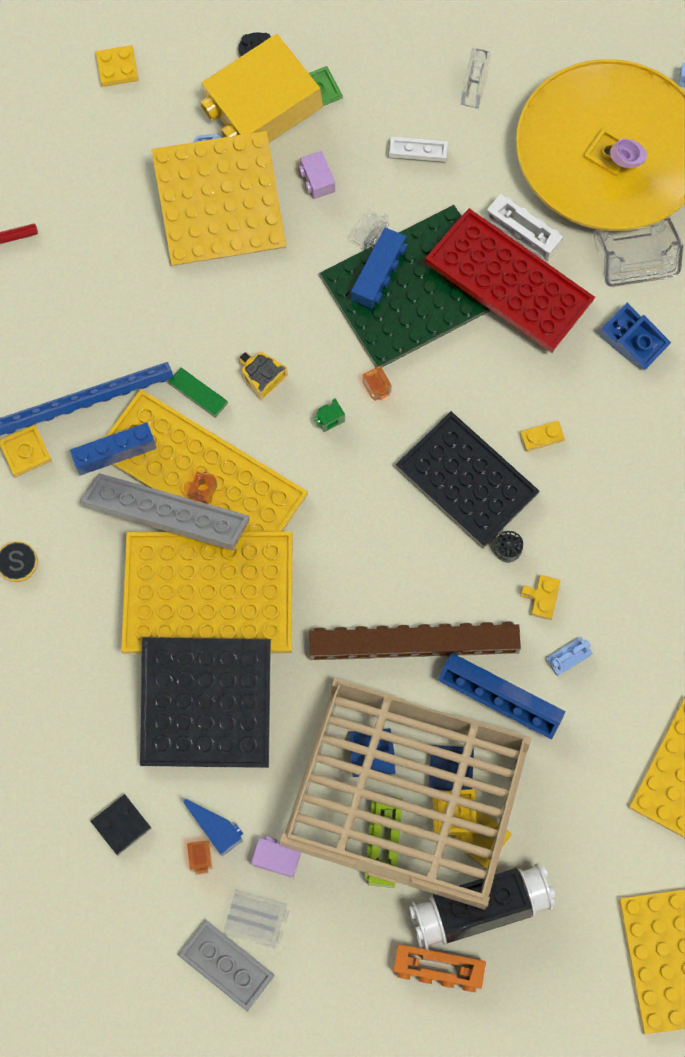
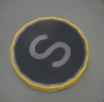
[0,541,38,583]

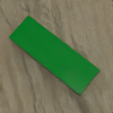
[168,367,228,418]

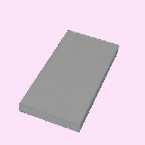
[178,920,275,1012]

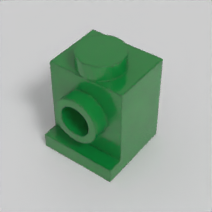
[313,398,345,432]

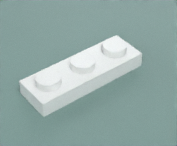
[389,137,448,162]

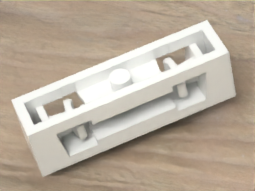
[485,194,563,262]

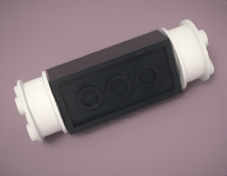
[409,863,556,950]

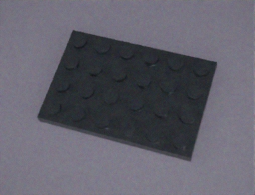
[395,411,540,549]

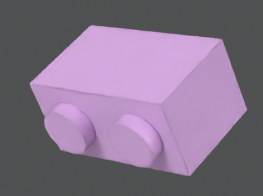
[298,151,335,199]
[251,836,301,879]

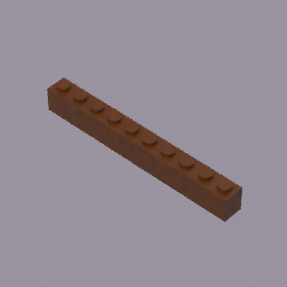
[309,621,521,661]

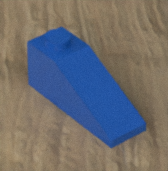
[183,799,243,857]

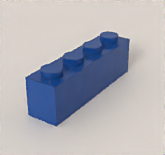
[351,227,408,309]
[70,422,157,476]

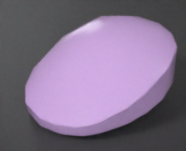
[610,139,647,168]

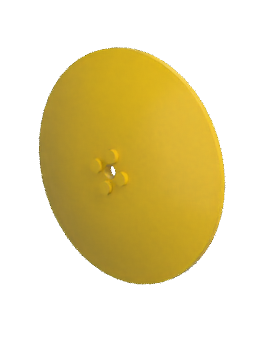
[516,59,685,231]

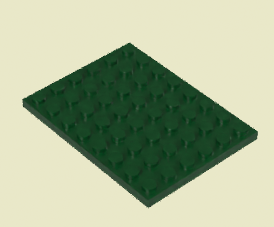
[320,205,492,370]

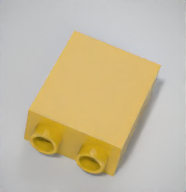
[199,34,323,143]

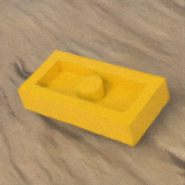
[520,420,565,452]

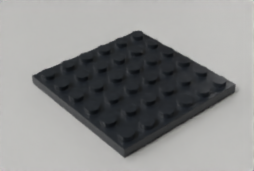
[140,637,271,768]

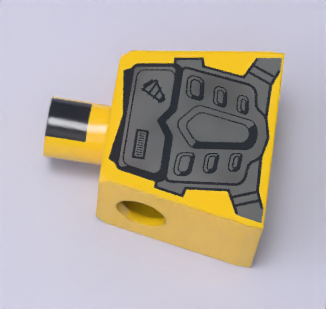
[239,352,288,401]

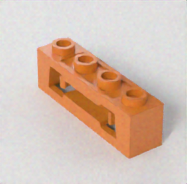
[393,944,486,993]

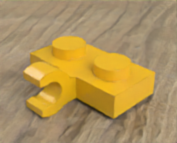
[520,575,561,620]

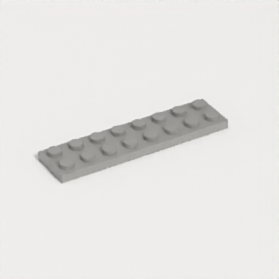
[81,473,249,550]

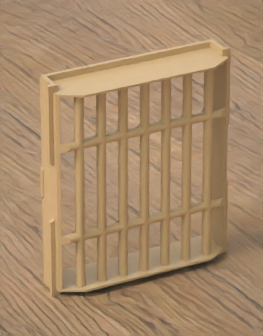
[280,678,532,910]

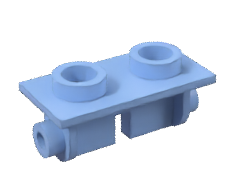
[546,637,593,676]

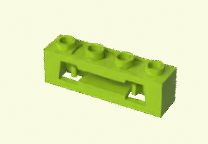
[365,797,403,888]

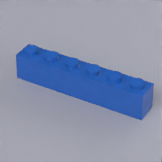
[438,653,566,740]

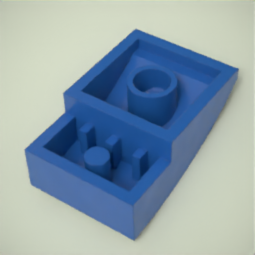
[597,302,671,370]

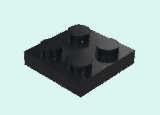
[90,794,152,856]

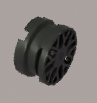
[493,531,524,563]

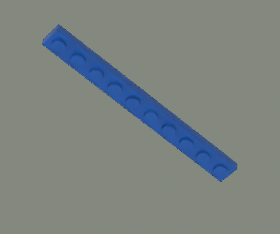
[0,362,174,435]

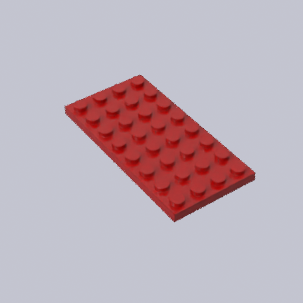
[424,208,596,353]

